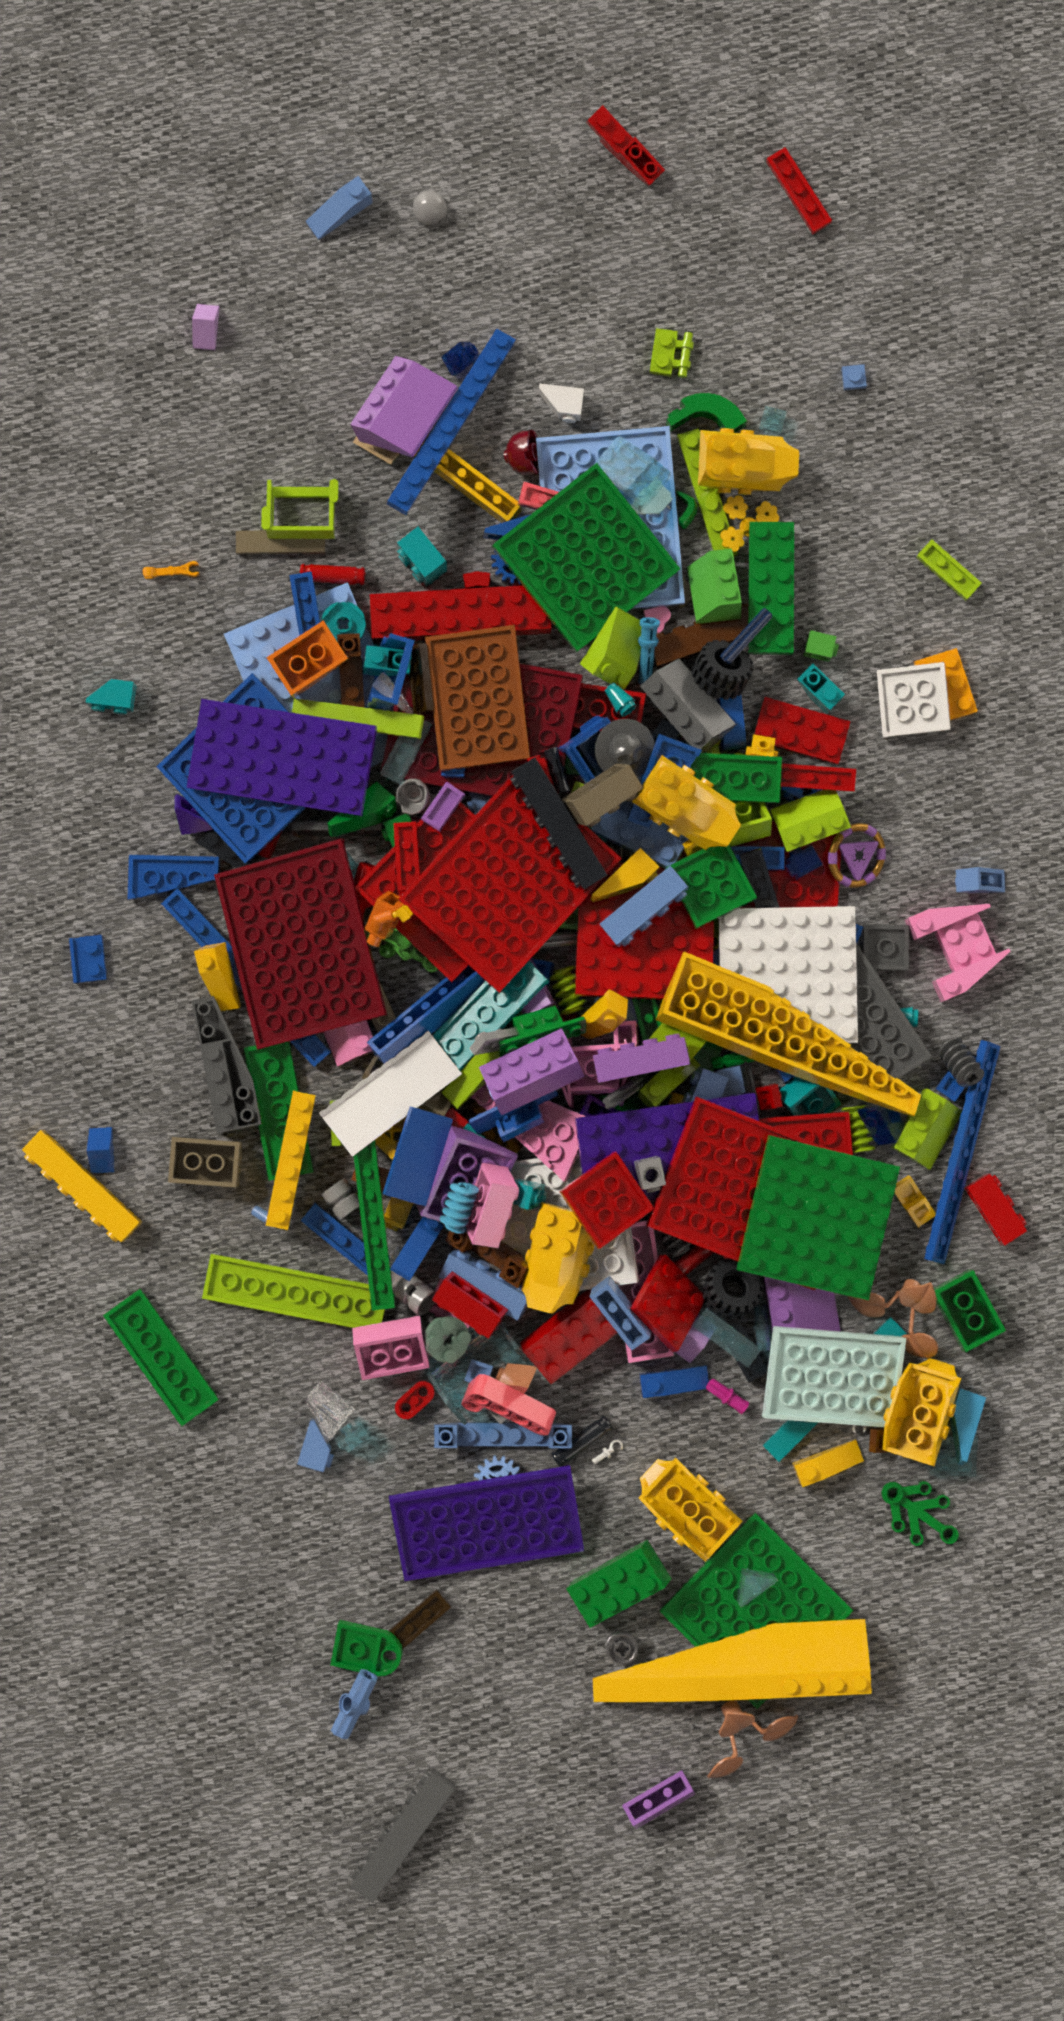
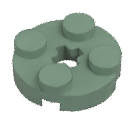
[424,1316,471,1363]

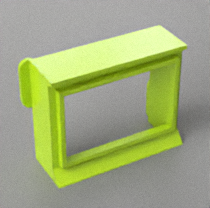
[261,479,338,539]

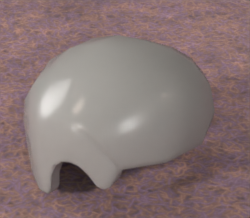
[412,191,448,225]
[396,778,430,815]

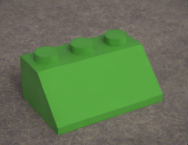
[687,549,742,624]

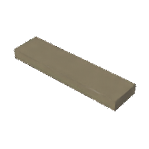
[236,530,325,554]

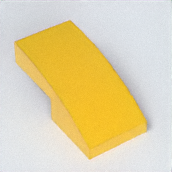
[894,1175,936,1228]

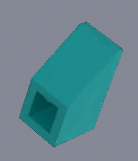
[363,645,411,677]
[797,664,845,714]
[85,679,137,715]
[513,1178,547,1210]

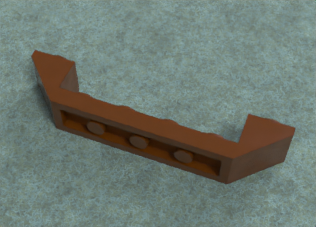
[337,633,365,708]

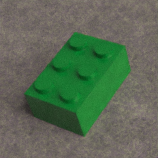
[934,1269,1006,1352]

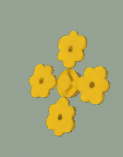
[720,495,779,552]

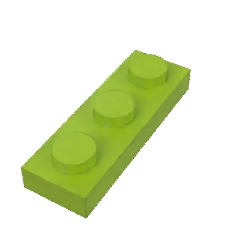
[916,539,982,601]

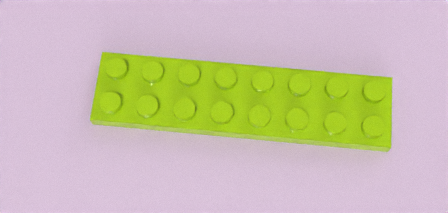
[202,1254,385,1328]

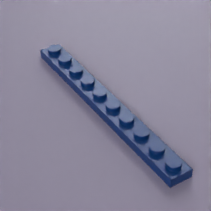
[387,329,516,515]
[161,888,331,1067]
[924,1040,1001,1264]

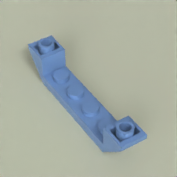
[434,1422,572,1448]

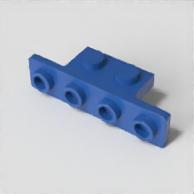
[469,1090,558,1142]

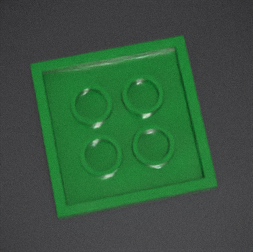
[665,845,757,929]

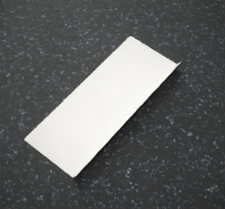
[319,1030,462,1157]

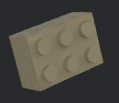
[562,763,643,827]
[168,1137,243,1188]

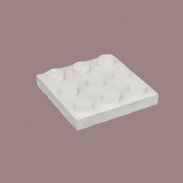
[877,662,951,738]

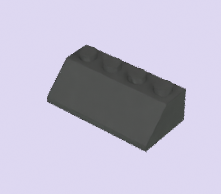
[640,659,737,753]

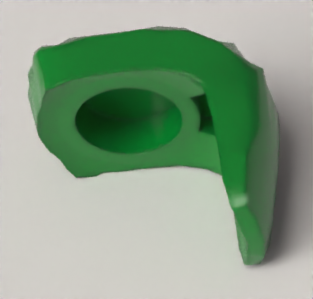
[676,491,698,529]

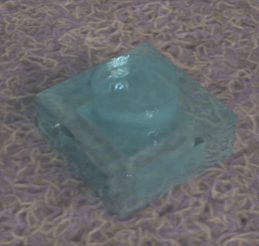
[759,406,787,435]

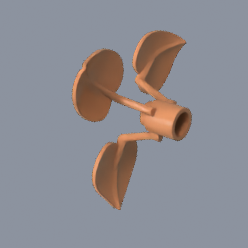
[848,1279,938,1358]
[707,1700,798,1779]

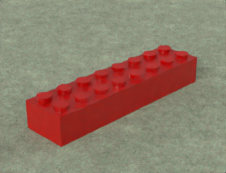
[370,585,551,644]

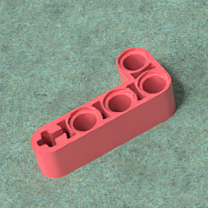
[461,1374,556,1435]

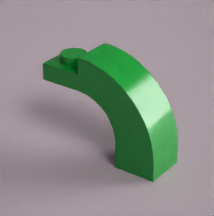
[666,393,747,433]

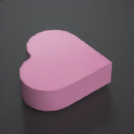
[643,606,671,634]

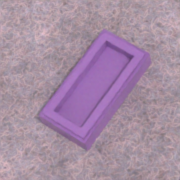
[421,782,465,832]

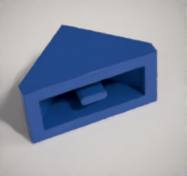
[87,1127,115,1174]

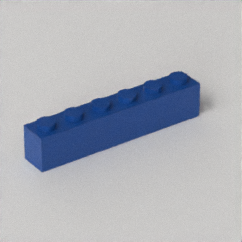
[367,966,485,1064]

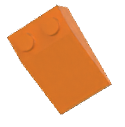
[266,620,348,698]

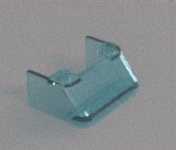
[424,1322,535,1425]

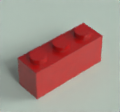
[964,1173,1027,1246]
[432,1271,509,1339]

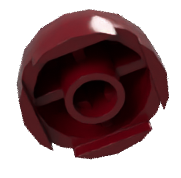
[504,430,539,475]

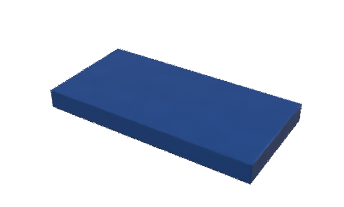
[382,1106,453,1207]

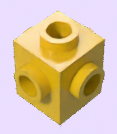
[745,734,778,757]

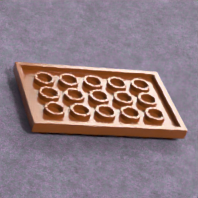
[425,625,530,772]

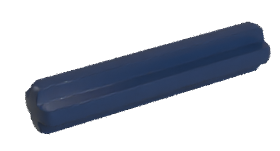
[720,608,772,664]

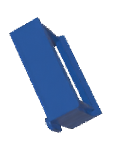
[366,633,415,711]
[558,716,643,783]

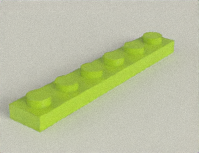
[677,428,738,557]

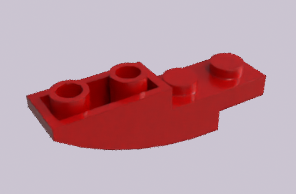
[586,105,665,186]

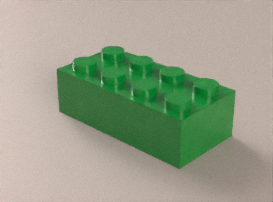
[566,1539,672,1628]

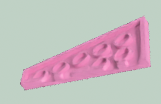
[471,1083,585,1183]

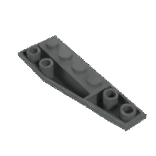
[192,996,262,1135]

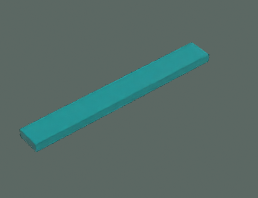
[762,1317,907,1462]

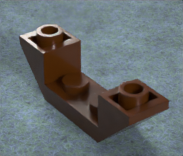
[445,1231,528,1288]

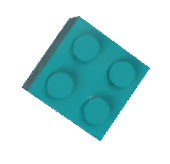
[397,526,447,587]

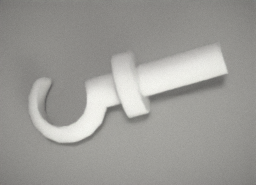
[592,1439,623,1465]

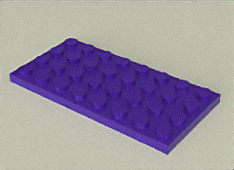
[186,699,377,816]
[575,1093,759,1201]
[389,1465,584,1581]

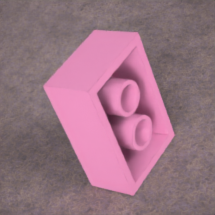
[466,1163,519,1248]
[353,1316,430,1380]

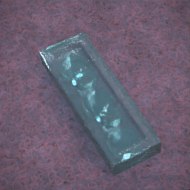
[380,720,432,785]
[693,1308,762,1367]

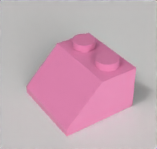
[323,1021,374,1067]

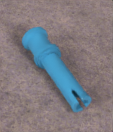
[638,617,660,685]

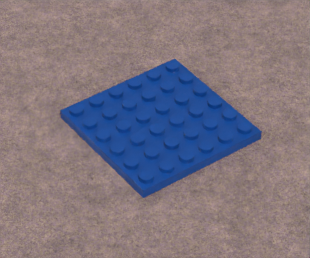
[156,673,306,864]

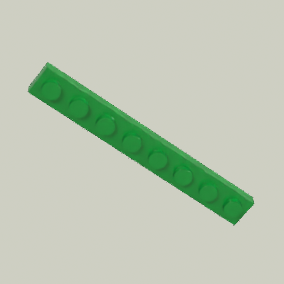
[354,1140,395,1311]

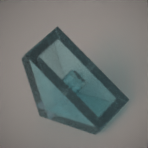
[737,1568,778,1608]

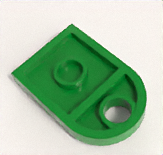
[330,1620,403,1676]

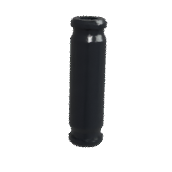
[551,1415,614,1467]

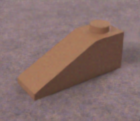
[495,1363,537,1393]

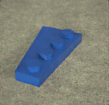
[627,734,702,828]

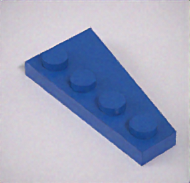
[128,855,220,900]

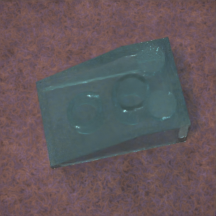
[595,436,671,512]

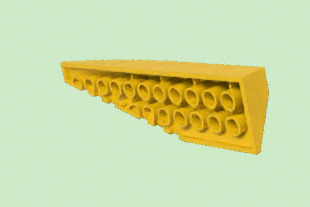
[656,952,921,1116]
[593,1619,872,1702]

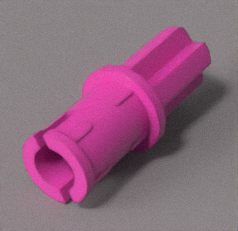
[706,1379,749,1415]

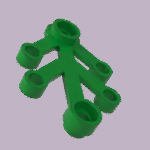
[881,1481,959,1546]

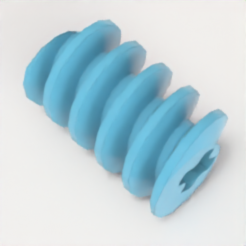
[439,1182,479,1234]

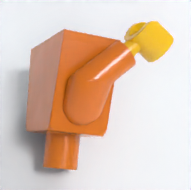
[365,891,413,947]

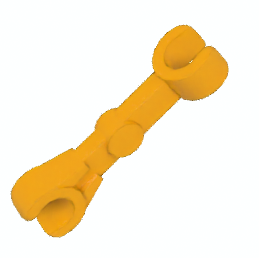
[143,561,199,579]

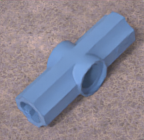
[331,1669,378,1739]

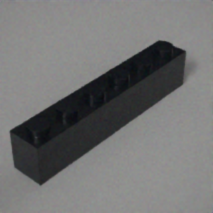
[510,757,607,890]

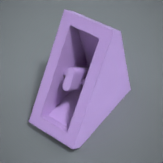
[192,304,219,350]
[675,1313,716,1363]

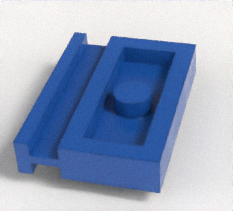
[69,935,107,983]

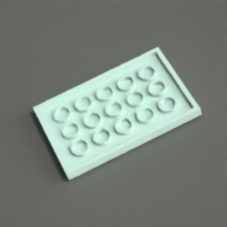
[762,1326,906,1427]

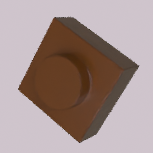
[869,1428,887,1453]

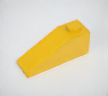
[590,848,659,903]
[194,942,241,1011]
[581,989,628,1039]
[792,1439,864,1487]

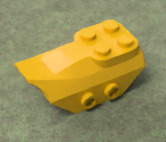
[698,428,799,495]
[632,755,741,850]
[521,1202,595,1314]
[882,1358,961,1466]
[639,1458,743,1562]

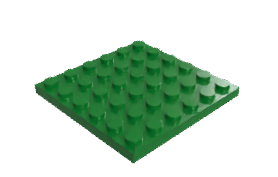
[492,463,680,653]
[736,1135,900,1301]
[659,1512,853,1709]

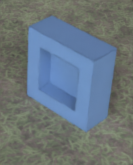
[841,364,867,390]
[464,1359,493,1382]

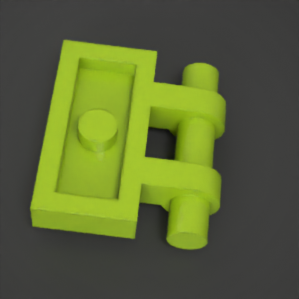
[649,328,694,378]

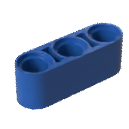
[717,695,746,751]

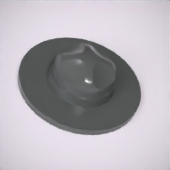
[595,719,655,777]

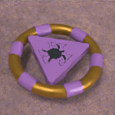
[828,823,886,888]

